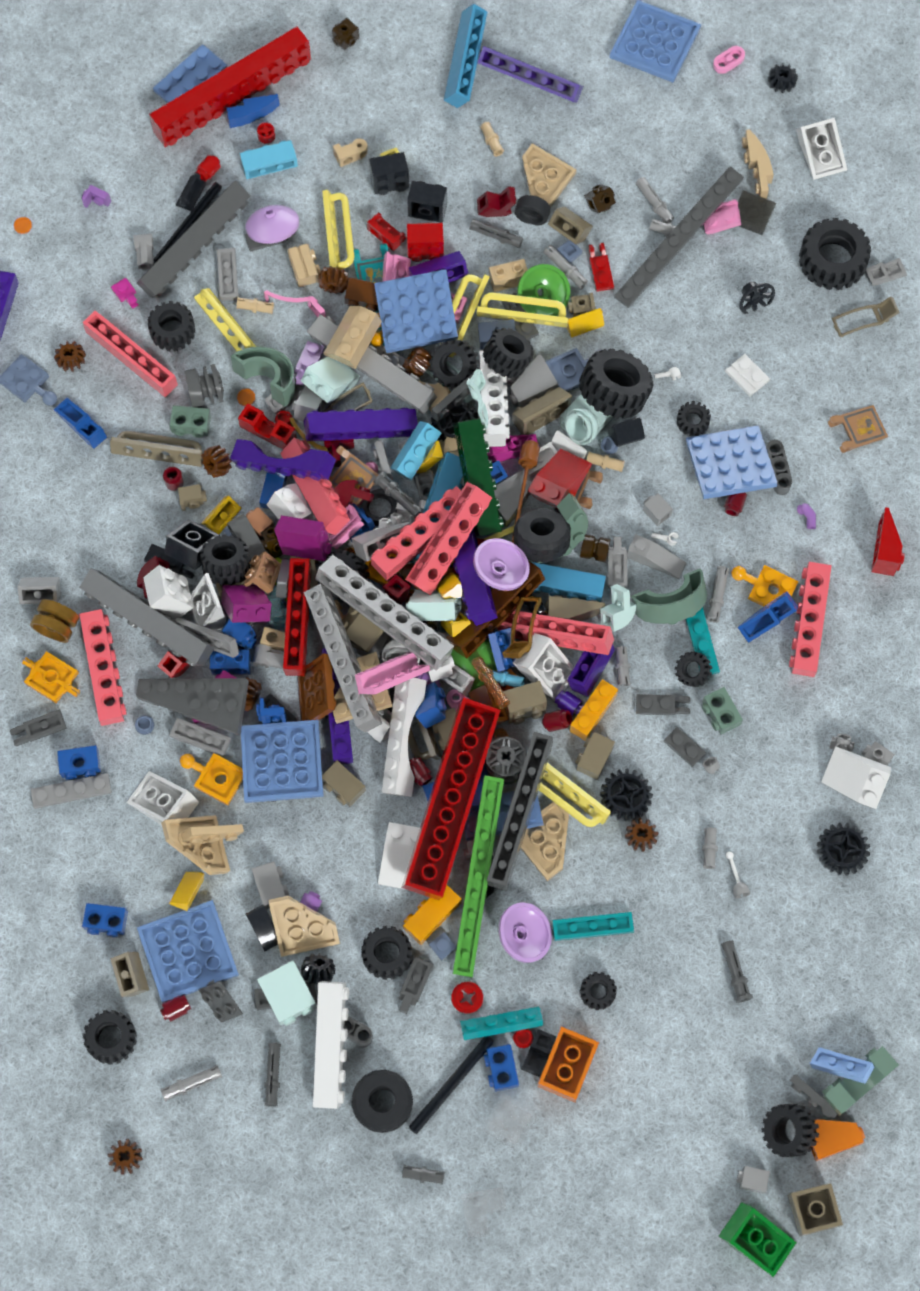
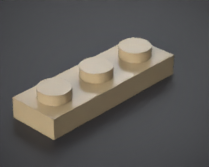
[182,824,244,844]

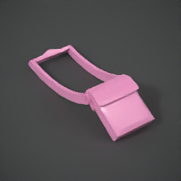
[264,290,326,318]

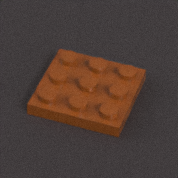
[298,653,336,721]

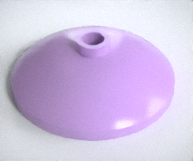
[246,205,299,244]
[473,538,529,591]
[498,903,552,963]

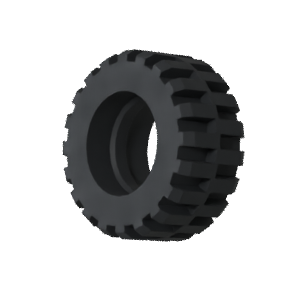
[799,218,871,290]
[579,349,654,419]

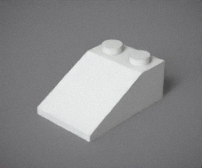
[796,118,847,180]
[267,483,316,520]
[191,573,226,631]
[513,633,574,701]
[821,746,891,809]
[126,771,199,826]
[378,822,420,889]

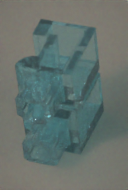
[267,587,287,630]

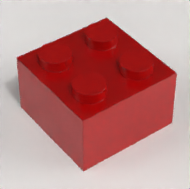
[407,223,444,262]

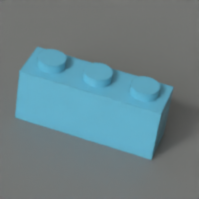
[240,140,298,179]
[390,421,441,480]

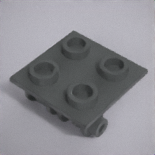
[198,980,243,1022]

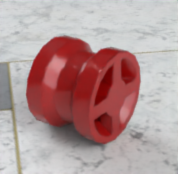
[257,122,275,144]

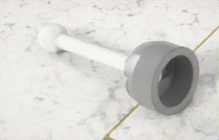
[726,851,750,899]

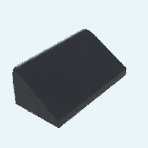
[608,417,645,447]

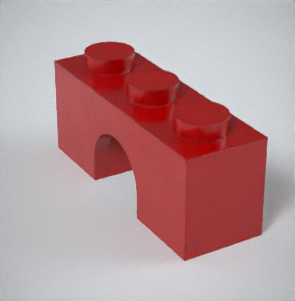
[238,403,297,450]

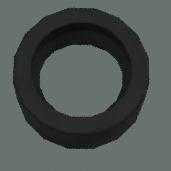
[515,195,550,226]
[362,489,397,526]

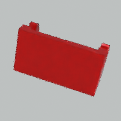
[367,213,407,251]

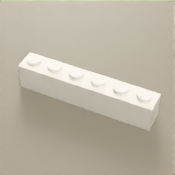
[313,981,349,1109]

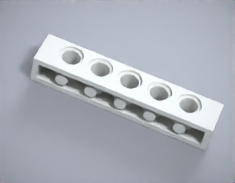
[479,351,509,447]

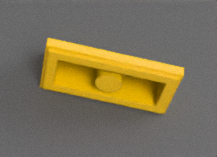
[567,308,604,338]
[416,441,443,474]
[201,495,242,534]
[436,572,462,599]
[440,612,470,637]
[169,872,204,911]

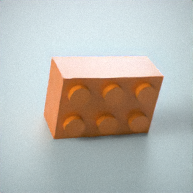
[537,1026,599,1103]

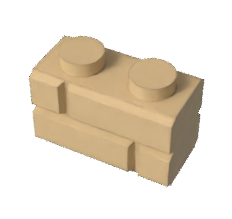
[287,244,321,288]

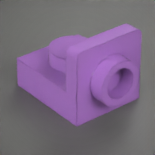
[82,185,111,208]

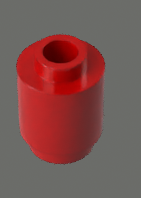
[195,155,221,182]

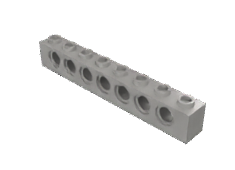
[315,555,454,671]
[304,584,382,733]

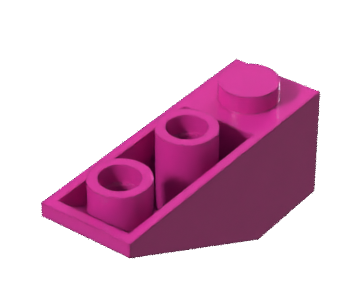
[487,434,540,463]

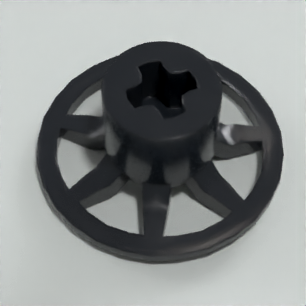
[739,281,775,314]

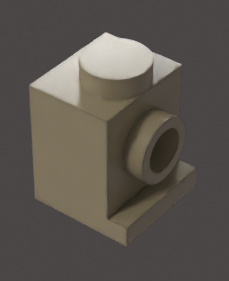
[568,293,596,317]
[178,484,207,511]

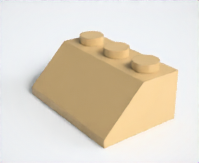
[323,306,382,369]

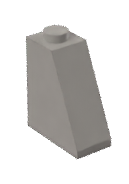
[509,354,558,407]
[494,470,533,527]

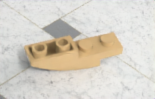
[742,130,774,200]

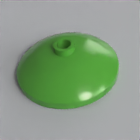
[517,264,570,316]
[451,638,504,692]

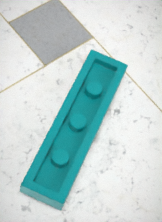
[685,607,720,675]
[552,912,634,941]
[460,1006,544,1040]

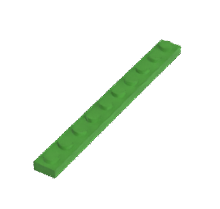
[452,776,504,977]

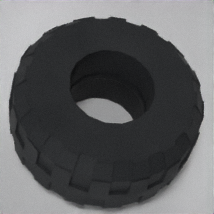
[513,508,571,563]
[351,1069,413,1133]

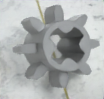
[829,733,855,753]

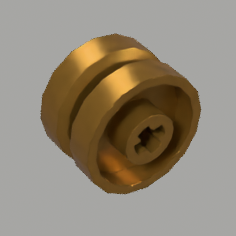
[30,599,80,643]

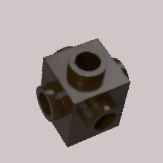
[332,17,360,51]
[584,184,616,214]
[260,526,284,558]

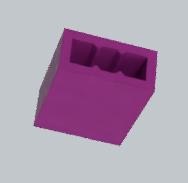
[274,515,332,561]
[221,585,271,623]

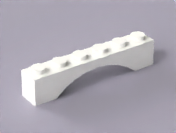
[382,678,427,797]

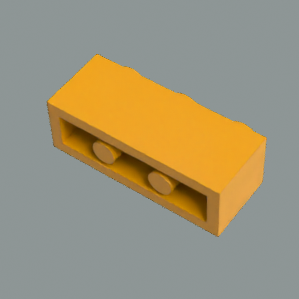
[570,679,618,741]
[403,885,462,945]

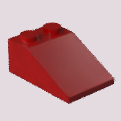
[527,449,592,510]
[871,507,905,576]

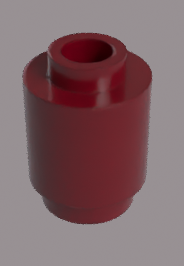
[163,467,184,491]
[724,492,747,516]
[542,709,573,732]
[409,757,433,787]
[160,995,191,1022]

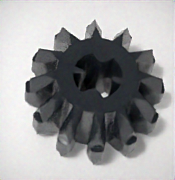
[767,63,798,94]
[301,953,336,986]

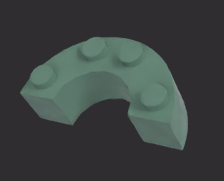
[231,347,296,407]
[528,493,588,564]
[631,568,707,625]
[822,1046,899,1116]

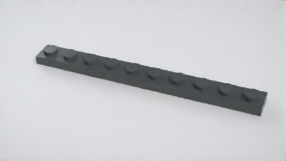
[614,166,744,308]

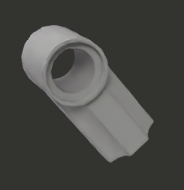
[134,233,154,270]
[252,644,284,669]

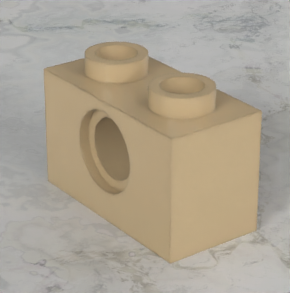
[489,259,528,292]

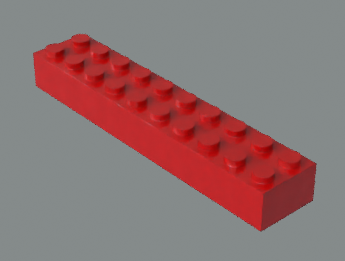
[149,26,311,147]
[401,697,500,900]

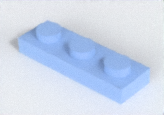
[810,1048,874,1084]

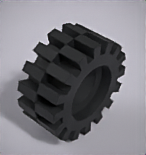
[676,401,711,437]
[674,652,712,687]
[580,972,617,1010]

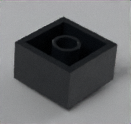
[369,152,409,195]
[407,181,447,223]
[164,519,220,570]

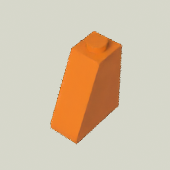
[812,1119,865,1161]

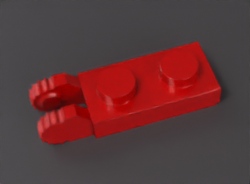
[588,243,614,292]

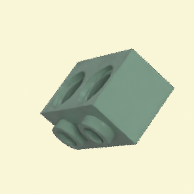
[170,405,211,438]
[701,687,743,735]

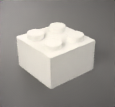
[143,565,193,619]

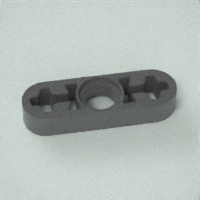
[276,559,290,598]

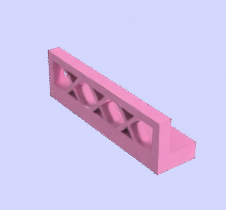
[355,651,430,694]

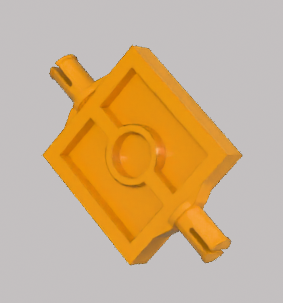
[22,651,80,704]

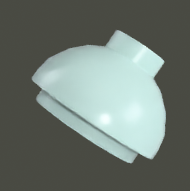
[565,408,600,445]

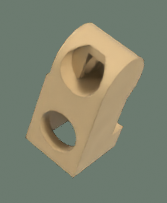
[333,138,367,167]
[260,627,285,651]

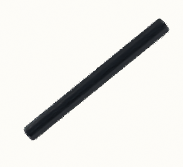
[153,182,222,263]
[409,1036,494,1134]

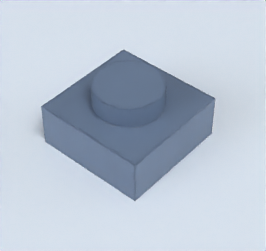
[557,240,583,263]
[429,932,456,961]

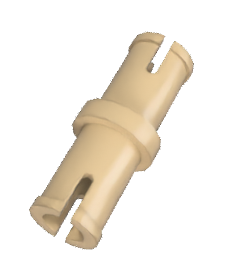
[480,122,504,157]
[236,297,274,314]
[586,451,625,472]

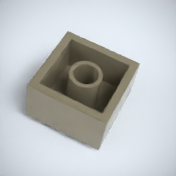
[502,681,547,725]
[788,1183,843,1237]

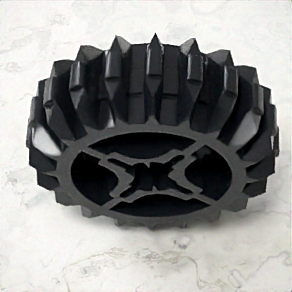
[431,402,479,441]
[600,768,653,822]
[816,822,870,876]

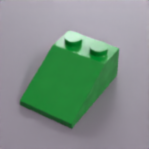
[718,1202,797,1278]

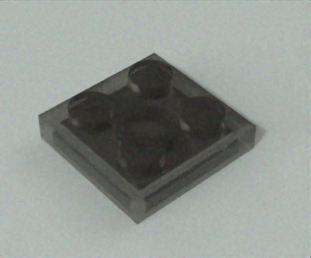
[738,190,776,235]

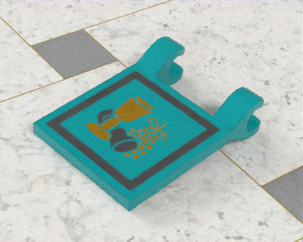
[353,244,389,283]

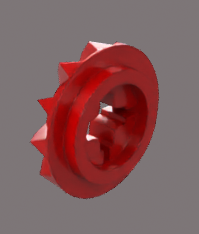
[451,982,483,1014]

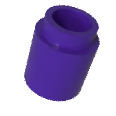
[554,690,583,717]

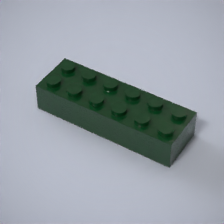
[453,418,504,536]

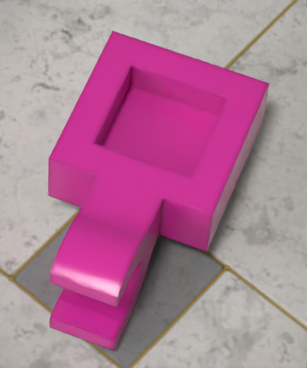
[111,277,138,309]

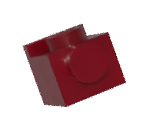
[383,575,410,605]

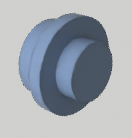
[601,435,618,454]
[135,715,154,735]

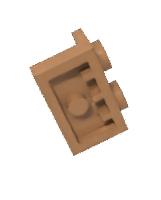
[244,551,281,594]

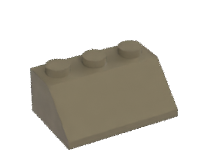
[512,387,572,435]
[342,599,384,652]

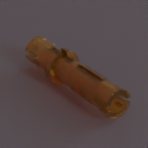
[471,657,510,709]

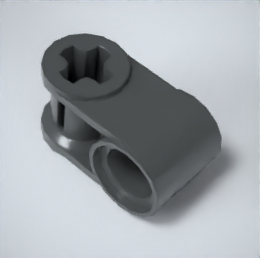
[414,469,434,501]

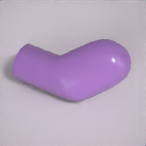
[797,503,816,529]

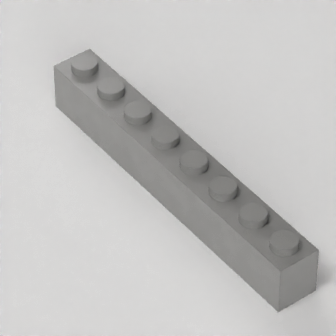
[307,315,437,415]

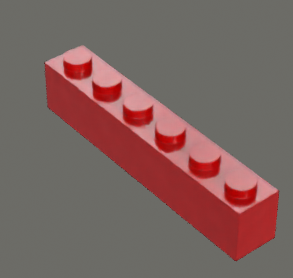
[283,558,312,676]

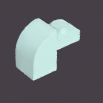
[600,584,636,632]

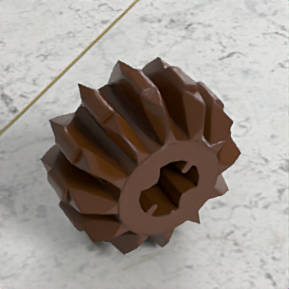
[318,266,349,294]
[54,341,86,372]
[402,347,432,378]
[201,445,232,478]
[244,677,262,711]
[625,818,659,852]
[107,1139,143,1175]

